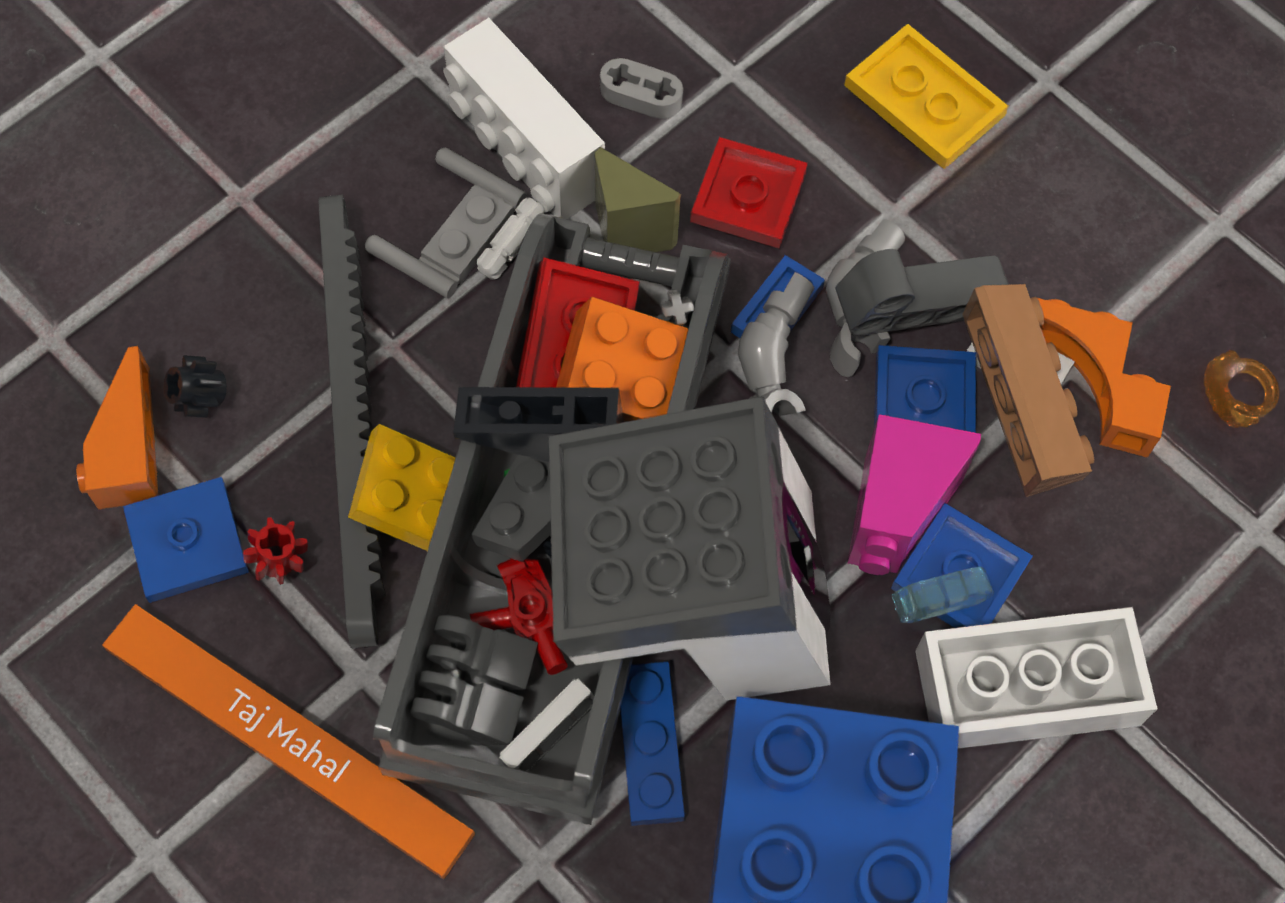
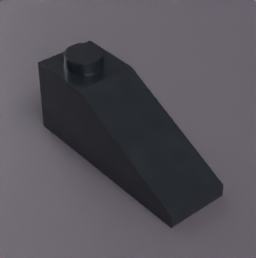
[453,387,624,462]

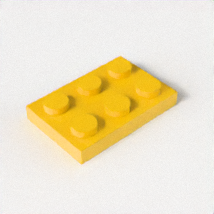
[844,24,1008,169]

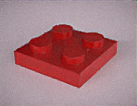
[690,137,808,248]

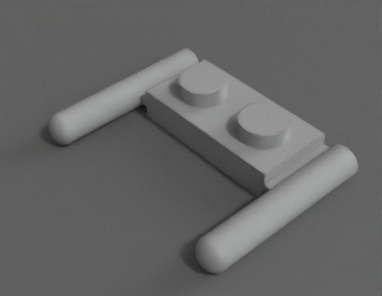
[365,148,527,299]

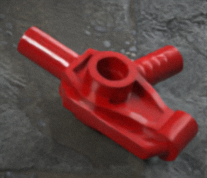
[470,558,568,675]

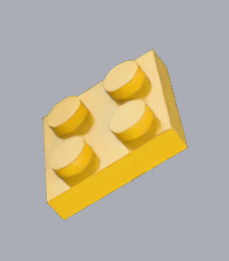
[348,424,456,551]

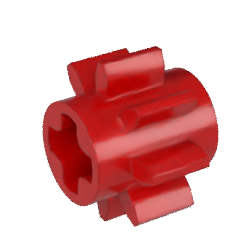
[243,517,308,585]

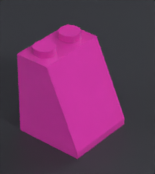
[847,414,981,575]

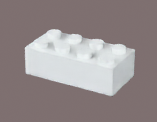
[443,18,605,219]
[915,607,1157,748]

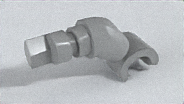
[826,219,905,377]
[738,272,814,416]

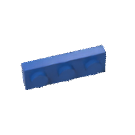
[620,662,685,826]

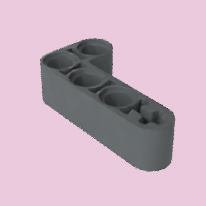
[835,249,1009,336]

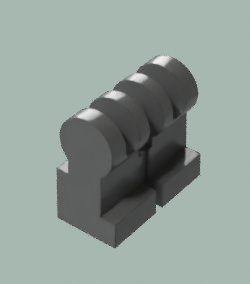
[410,615,538,746]

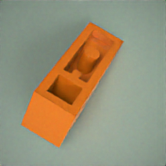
[76,346,159,510]

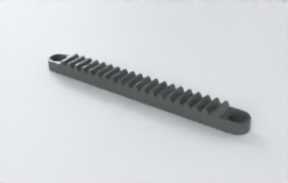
[319,195,386,649]

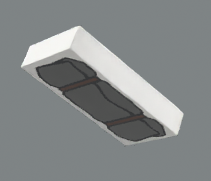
[499,679,594,772]

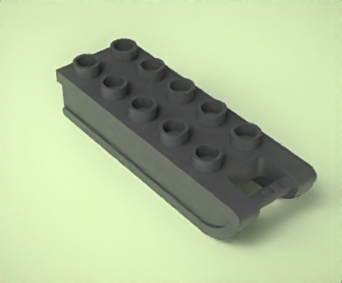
[373,213,731,825]

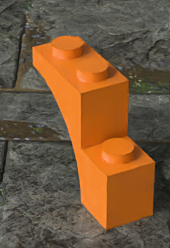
[1037,298,1171,458]

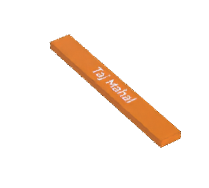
[102,604,475,880]

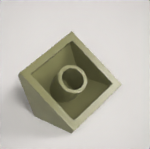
[594,147,681,252]

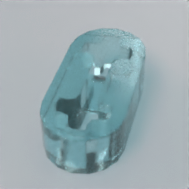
[892,567,994,623]

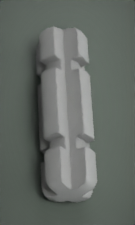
[660,290,694,325]

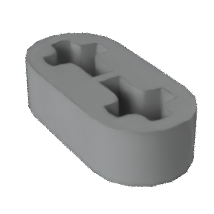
[600,58,683,119]

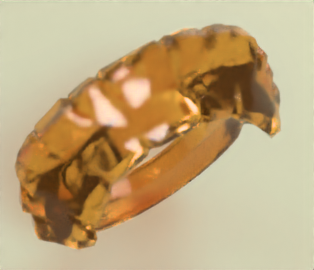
[1204,350,1280,428]

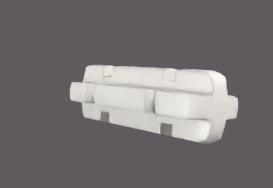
[477,198,545,280]

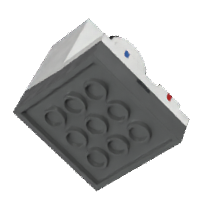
[549,396,831,700]

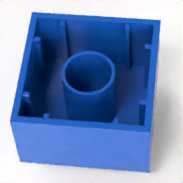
[708,696,959,903]

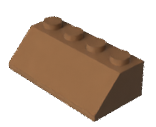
[962,284,1094,497]

